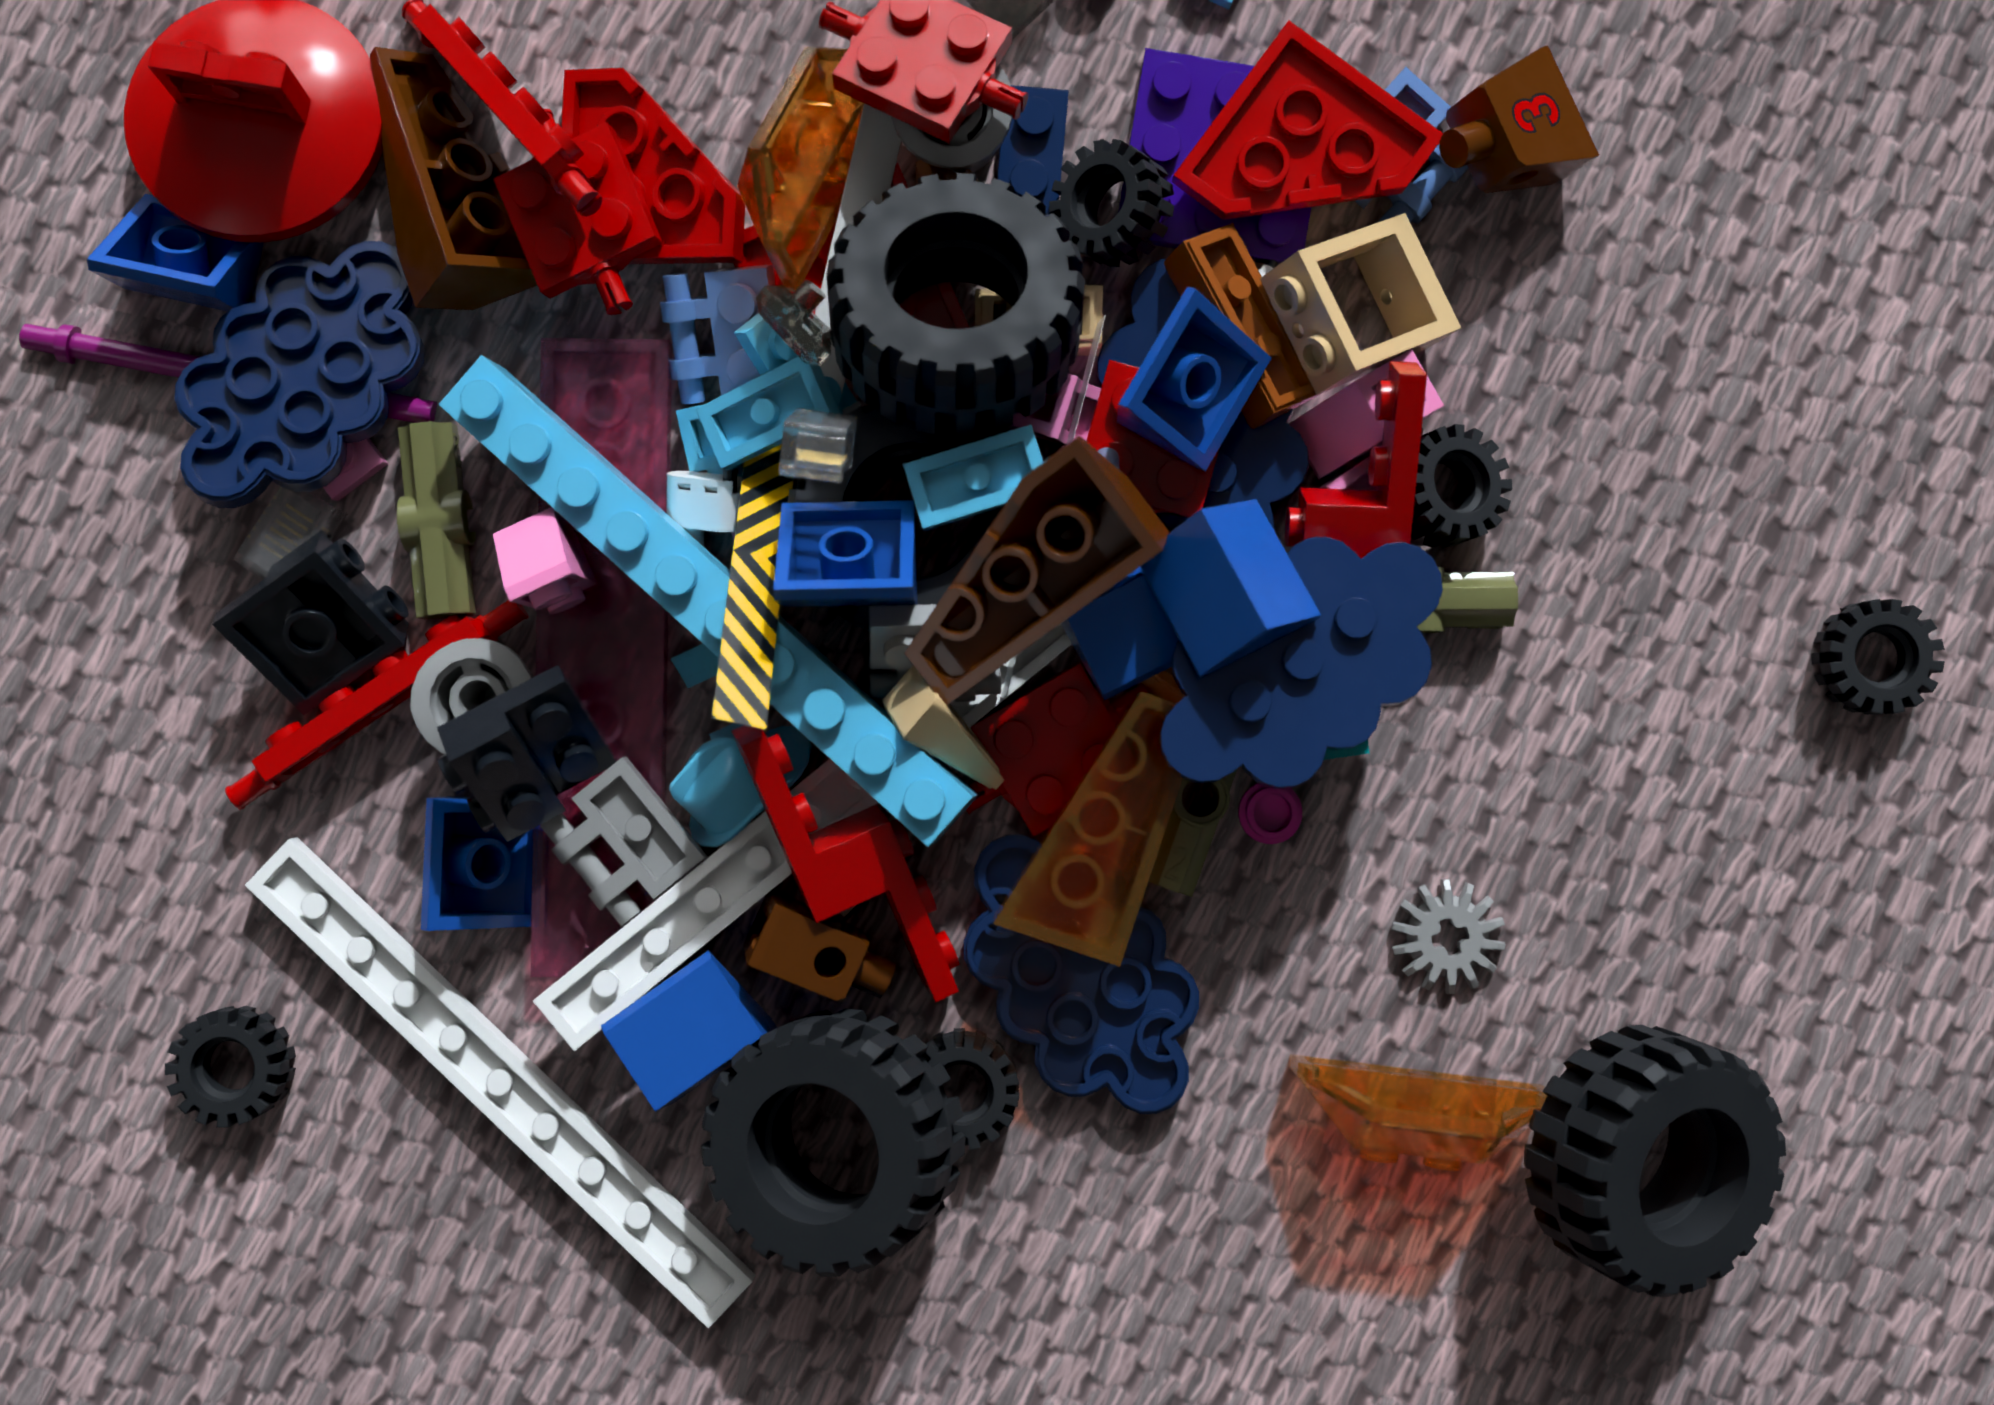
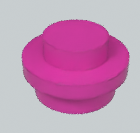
[1238,783,1303,844]

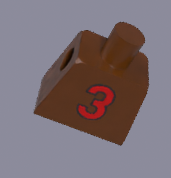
[1439,45,1599,193]
[743,889,896,1002]

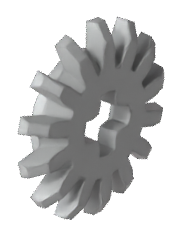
[1391,879,1506,994]

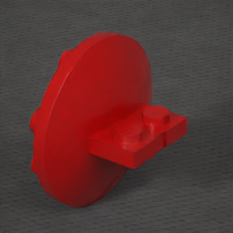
[124,0,383,243]

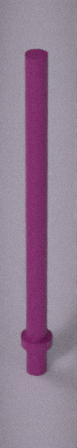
[19,323,438,423]

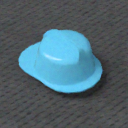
[669,726,812,848]

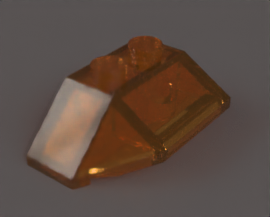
[737,46,864,293]
[1288,1054,1547,1171]

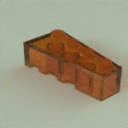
[993,691,1183,967]

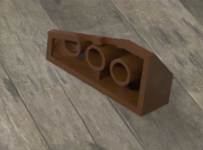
[370,47,538,310]
[904,436,1169,706]

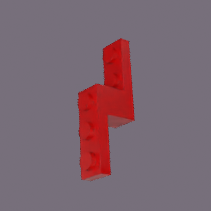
[1285,361,1427,559]
[731,725,960,1002]

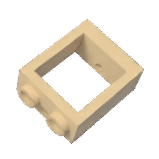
[1260,213,1461,395]

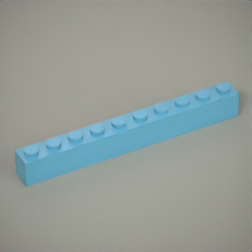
[438,355,979,847]

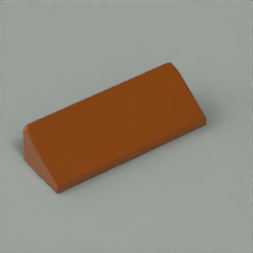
[1164,223,1320,429]

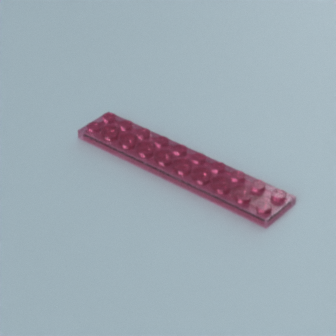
[531,338,672,977]

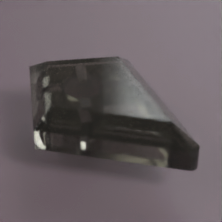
[756,279,831,366]

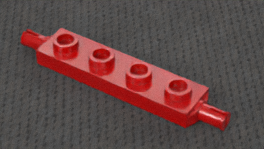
[402,0,602,216]
[225,600,529,810]

